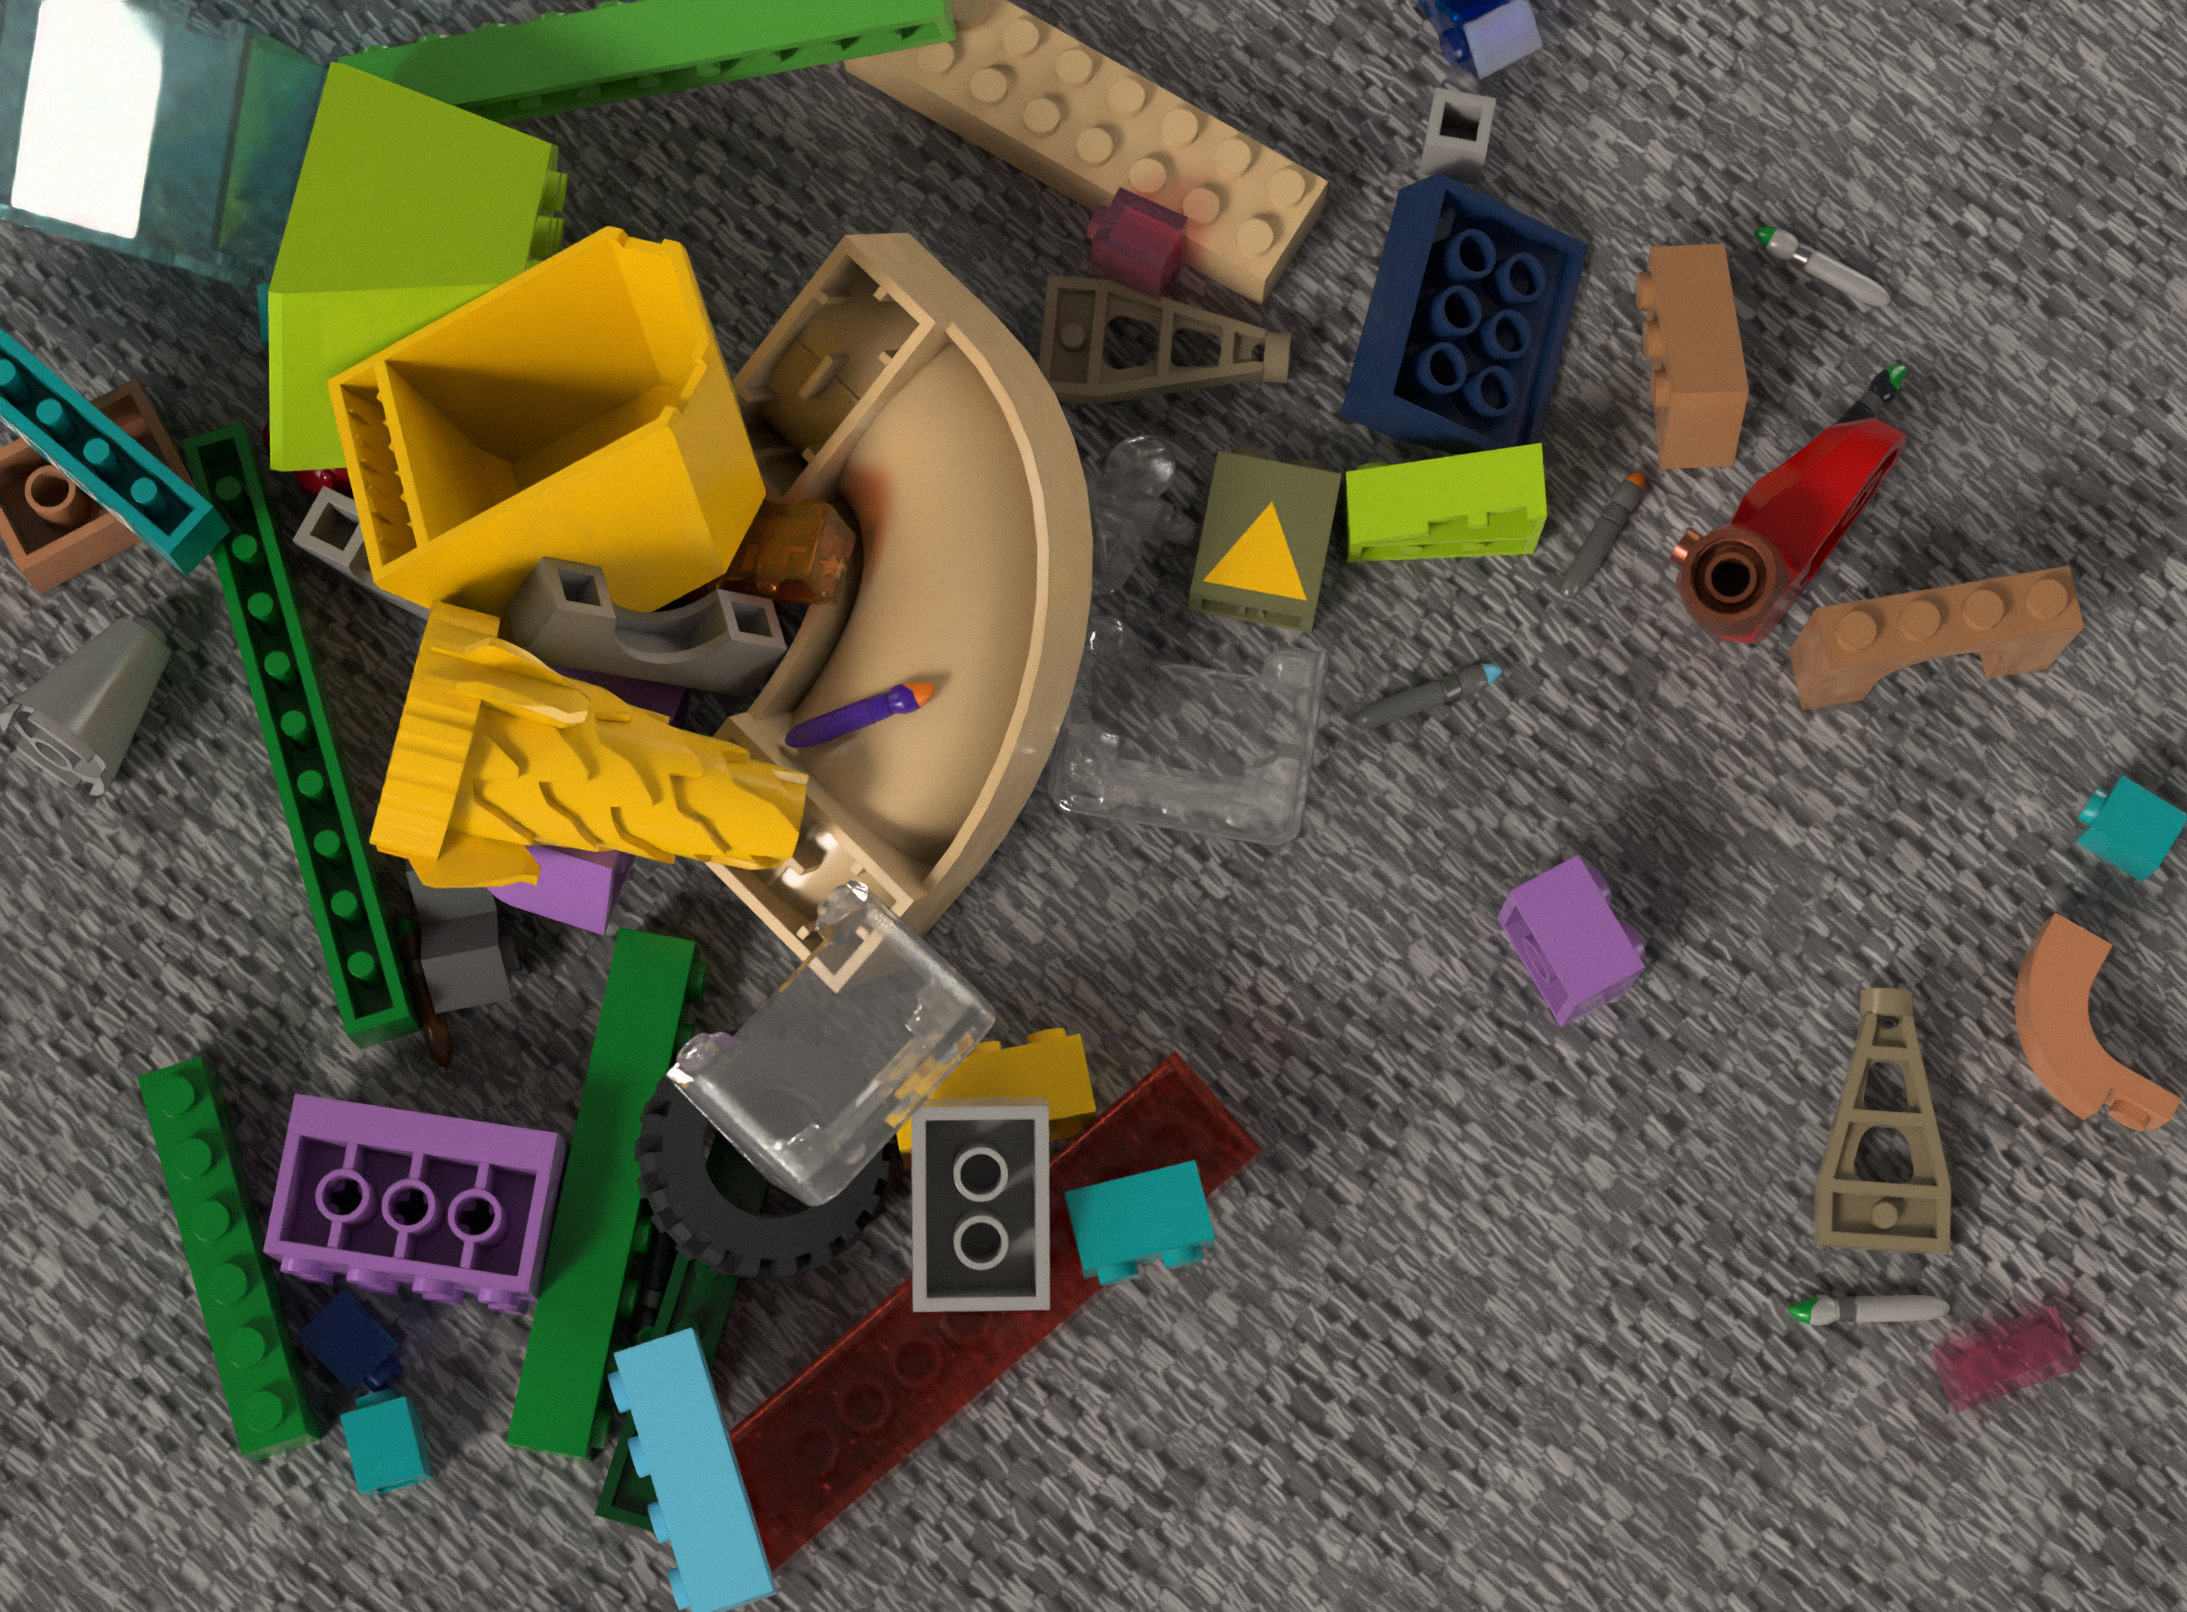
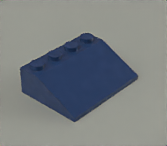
[1340,173,1588,455]

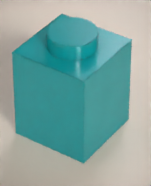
[2076,775,2187,882]
[340,1389,435,1497]

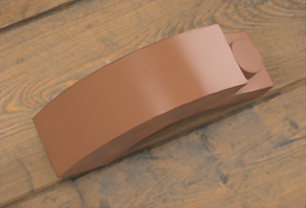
[2014,913,2182,1131]

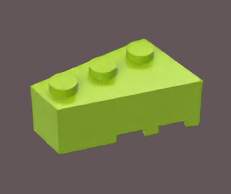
[1342,443,1548,562]

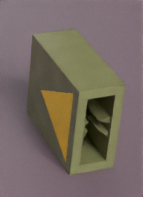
[1188,448,1342,633]

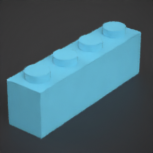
[608,1327,778,1612]

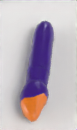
[785,682,935,748]

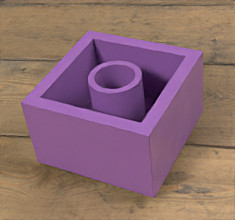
[1497,854,1646,1028]

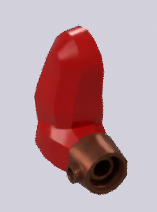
[1669,418,1908,643]

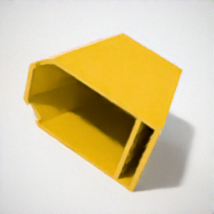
[327,226,766,645]

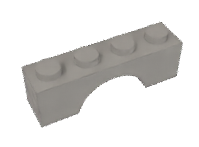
[506,556,787,698]

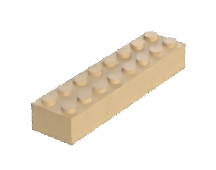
[844,0,1328,307]

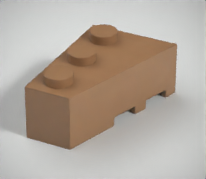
[1635,244,1749,469]

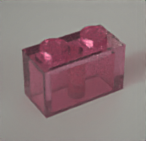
[1086,187,1188,302]

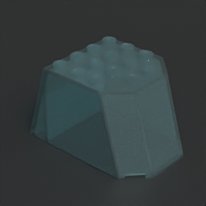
[0,0,329,288]

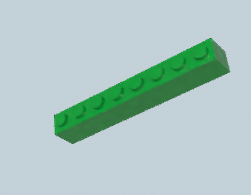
[506,927,709,1462]

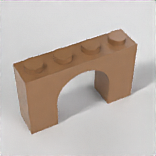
[1789,566,2084,710]

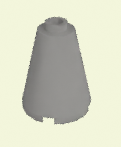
[0,617,170,796]

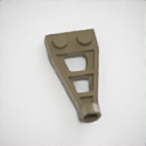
[1038,275,1291,405]
[1814,988,1951,1255]

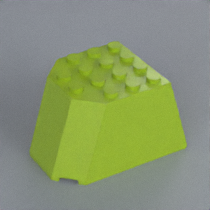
[268,62,568,471]

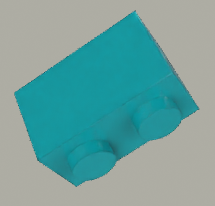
[1064,1160,1215,1285]

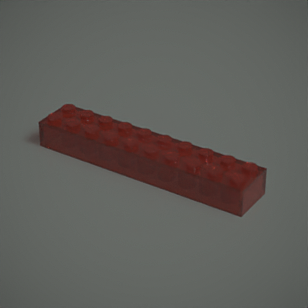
[728,1051,1262,1580]

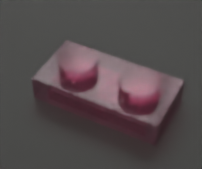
[1929,1305,2081,1414]

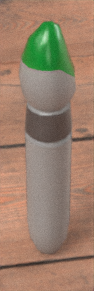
[1754,227,1891,307]
[1789,1295,1951,1326]

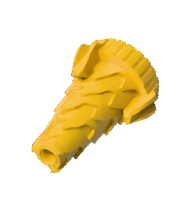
[369,600,809,888]

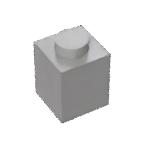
[1419,87,1496,184]

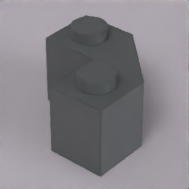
[406,859,522,1014]

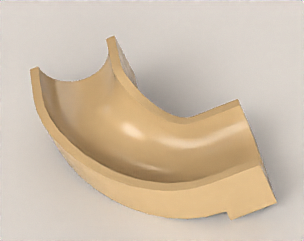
[704,233,1093,994]

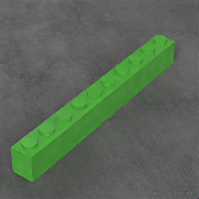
[338,0,957,124]

